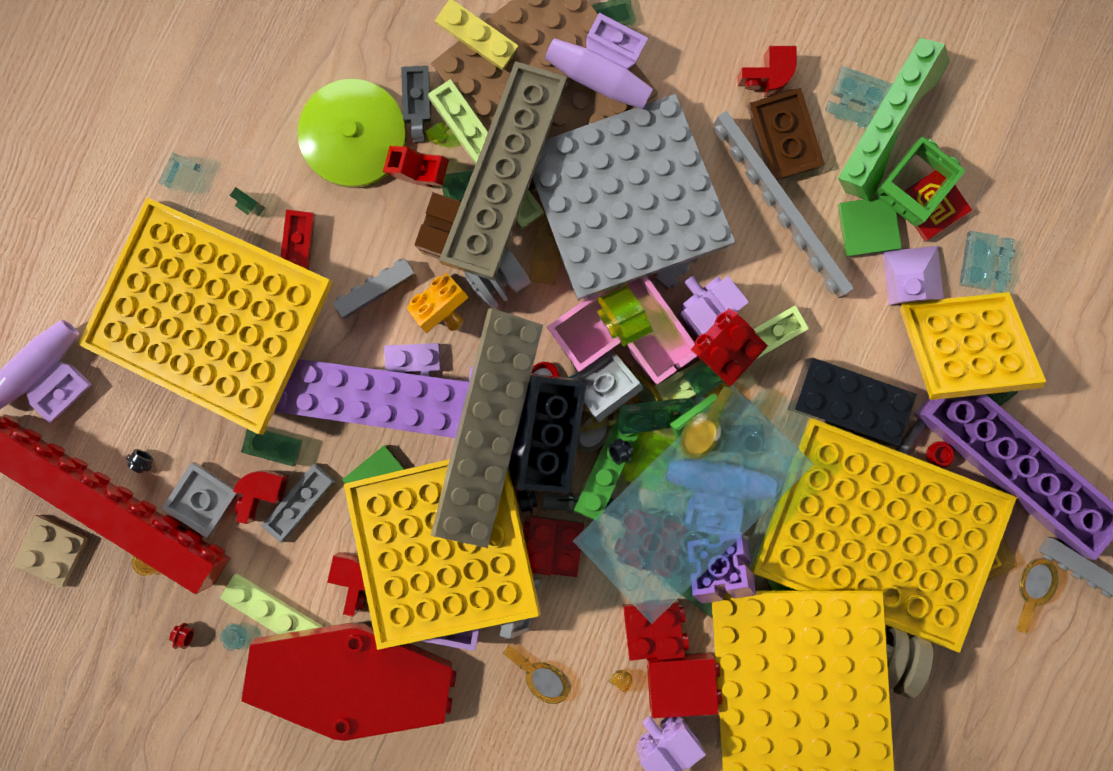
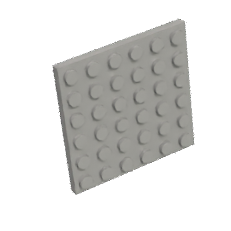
[532,94,735,301]

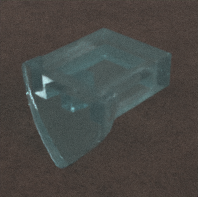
[159,152,202,189]

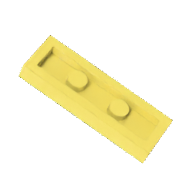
[435,0,518,71]

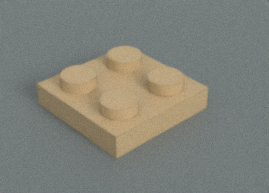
[12,515,89,588]

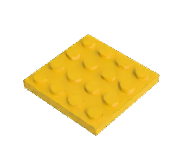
[900,292,1046,400]

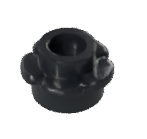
[609,438,633,465]
[126,449,154,473]
[517,490,537,514]

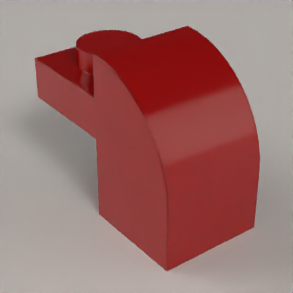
[737,46,797,97]
[383,146,449,188]
[233,470,289,524]
[327,552,367,617]

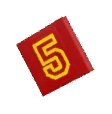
[904,170,972,242]

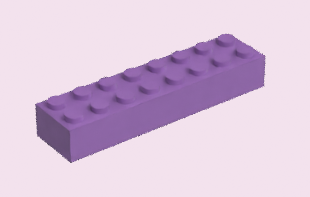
[274,359,469,438]
[914,394,1113,560]

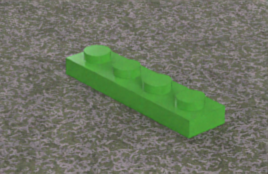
[574,412,643,522]

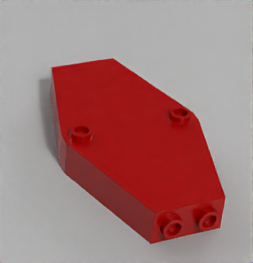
[241,622,457,741]

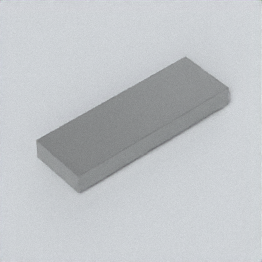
[261,463,336,543]

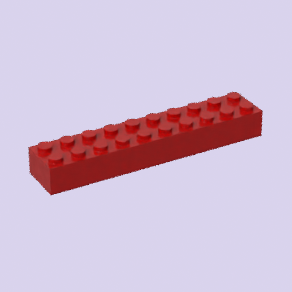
[0,414,231,595]

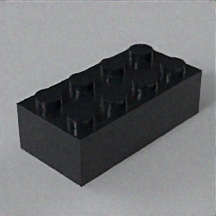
[788,357,917,446]
[509,373,587,493]

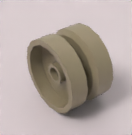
[886,627,933,699]

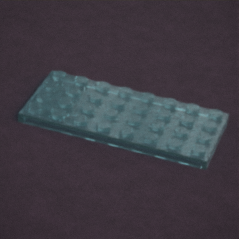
[573,385,814,624]

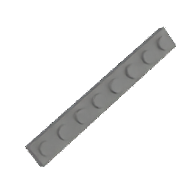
[714,110,854,297]

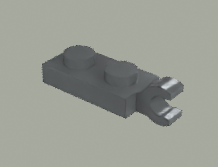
[401,65,431,143]

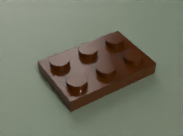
[747,87,825,180]

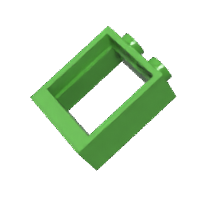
[874,136,966,227]

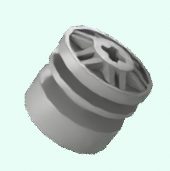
[464,247,531,309]

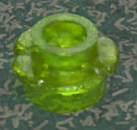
[424,121,450,145]

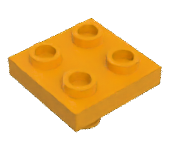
[406,272,469,334]

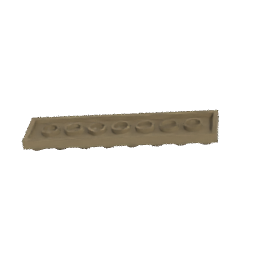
[439,61,568,281]
[431,308,543,548]

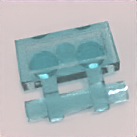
[825,66,892,128]
[959,231,1015,293]

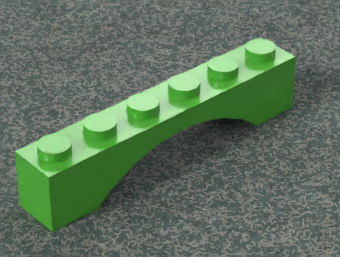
[838,38,950,201]

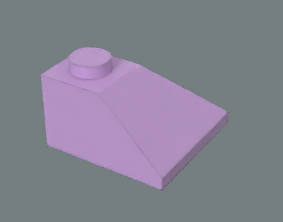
[883,246,944,305]

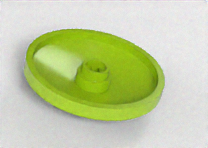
[298,79,407,188]

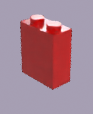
[646,652,722,719]

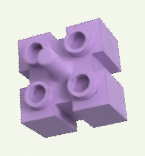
[678,276,748,340]
[636,716,706,771]

